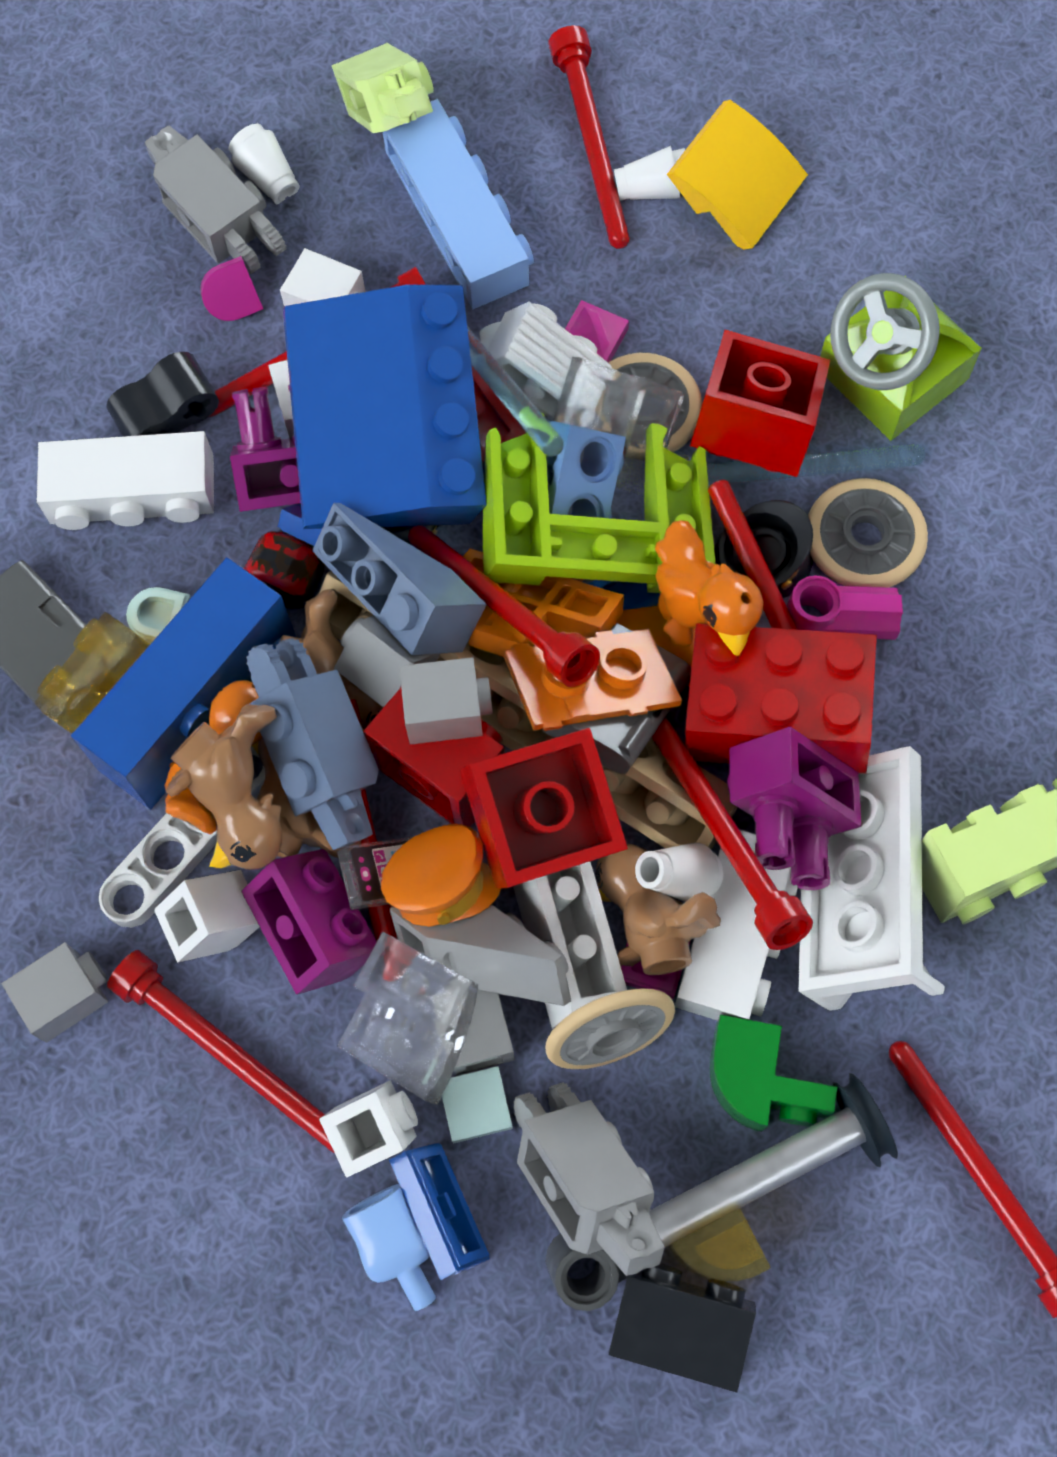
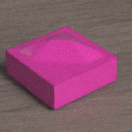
[565,300,629,363]

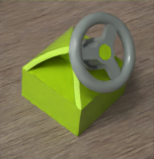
[820,273,982,441]

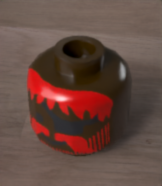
[244,528,325,610]

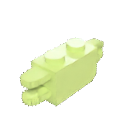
[332,43,434,133]

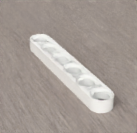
[98,746,265,928]

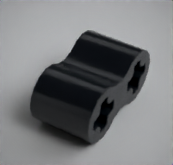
[106,352,219,437]

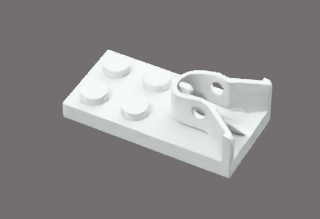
[799,746,945,1011]

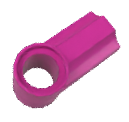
[786,575,903,640]

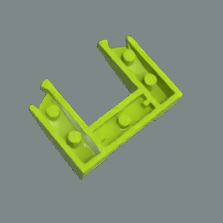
[483,412,716,593]

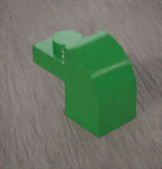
[709,1015,838,1132]

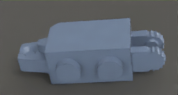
[246,638,379,850]

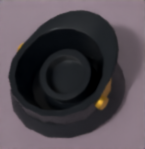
[714,500,813,598]

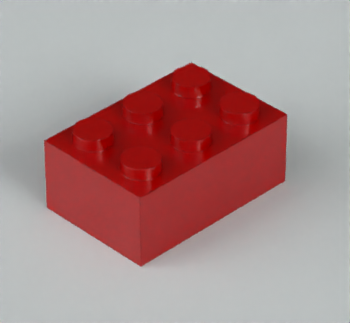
[685,623,877,774]

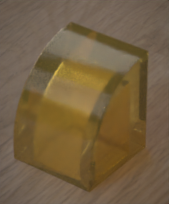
[668,1208,771,1283]

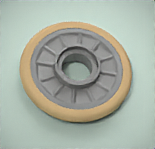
[545,989,675,1069]

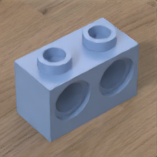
[544,419,626,518]

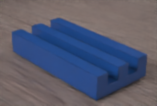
[389,1142,490,1280]

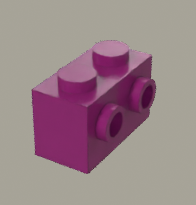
[241,849,381,995]

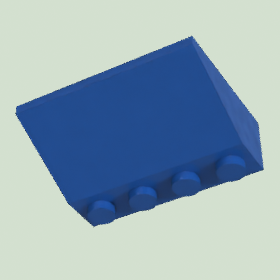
[283,284,487,529]

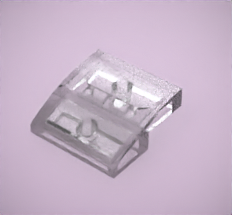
[553,356,685,497]
[337,932,479,1105]

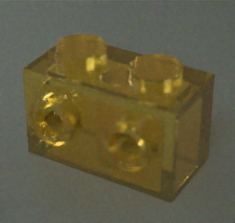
[34,612,150,734]

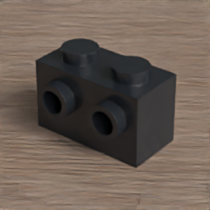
[608,1263,756,1393]

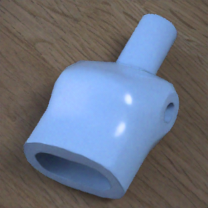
[342,1184,436,1311]

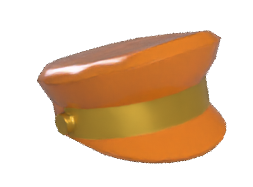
[381,824,501,927]

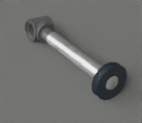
[545,1073,898,1311]

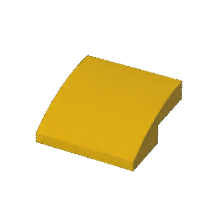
[667,100,808,250]

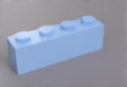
[383,99,534,310]

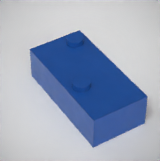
[71,557,297,810]

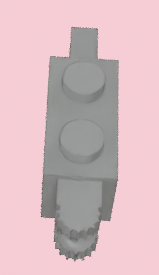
[145,126,287,274]
[513,1082,664,1276]

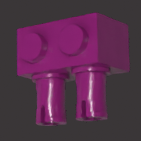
[230,384,301,512]
[727,726,862,891]

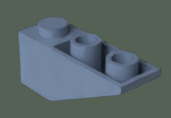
[313,503,487,655]

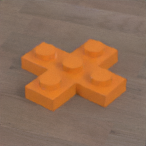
[463,548,624,657]

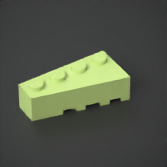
[922,779,1057,924]

